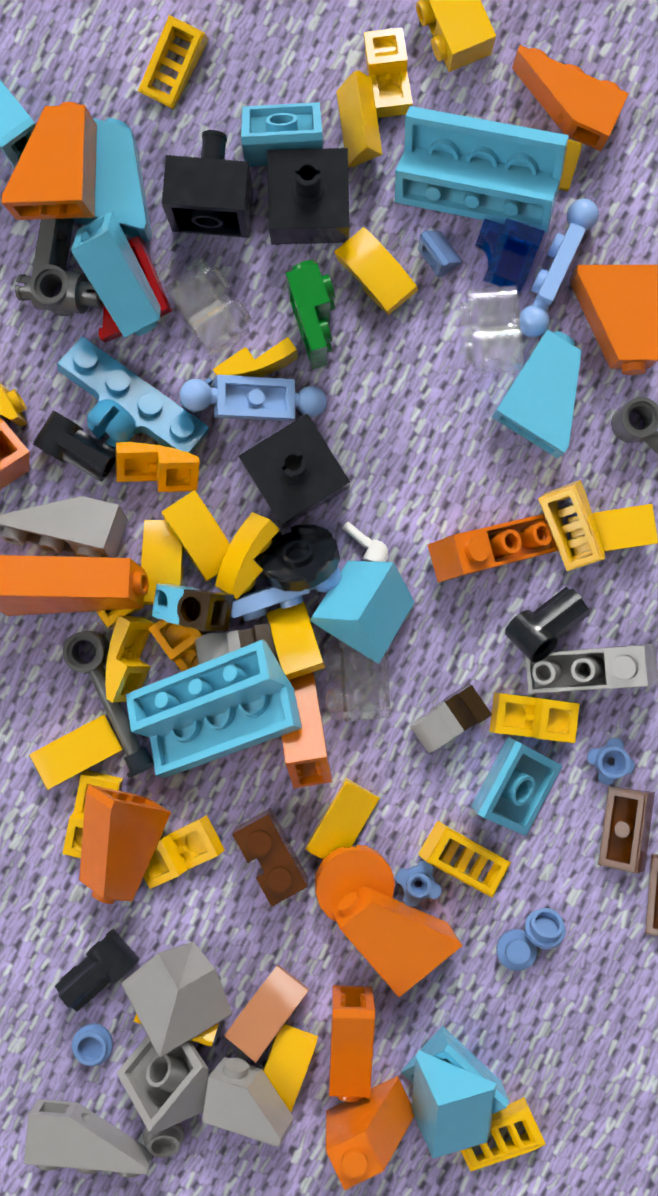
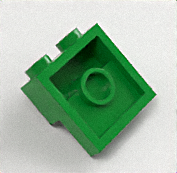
[286,260,335,370]

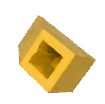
[416,0,496,72]

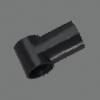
[33,410,116,482]
[505,587,589,663]
[55,929,140,1012]

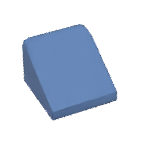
[418,230,462,278]

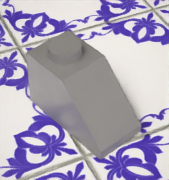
[202,1057,294,1147]

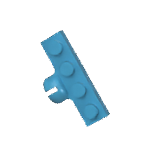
[57,336,210,454]

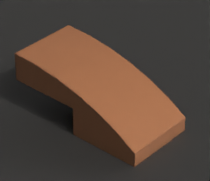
[224,965,310,1063]

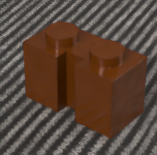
[232,808,308,907]

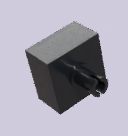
[162,130,254,238]
[267,148,350,245]
[239,414,350,529]

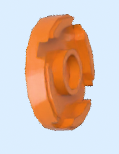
[314,845,395,922]

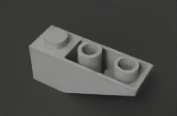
[0,496,128,558]
[525,643,658,693]
[24,1099,153,1178]

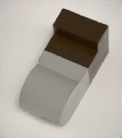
[195,623,276,665]
[410,683,492,753]

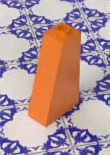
[0,555,149,616]

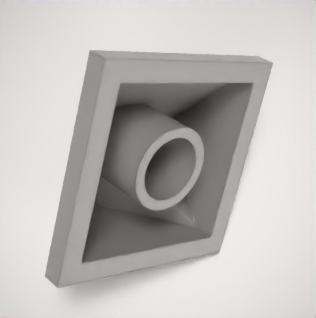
[121,942,233,1059]
[117,1036,208,1134]

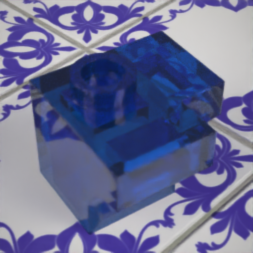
[475,218,545,294]

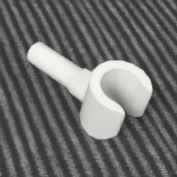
[342,521,388,562]

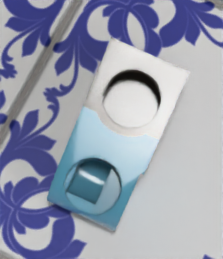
[152,583,234,631]

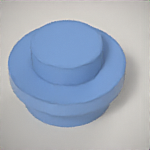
[524,908,566,949]
[496,929,537,971]
[72,1023,113,1066]

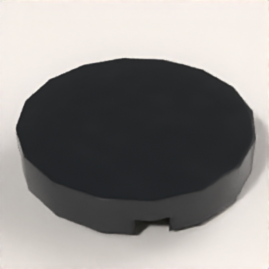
[259,525,340,591]

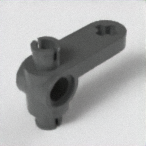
[15,218,104,316]

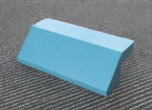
[395,106,569,233]
[126,640,302,778]

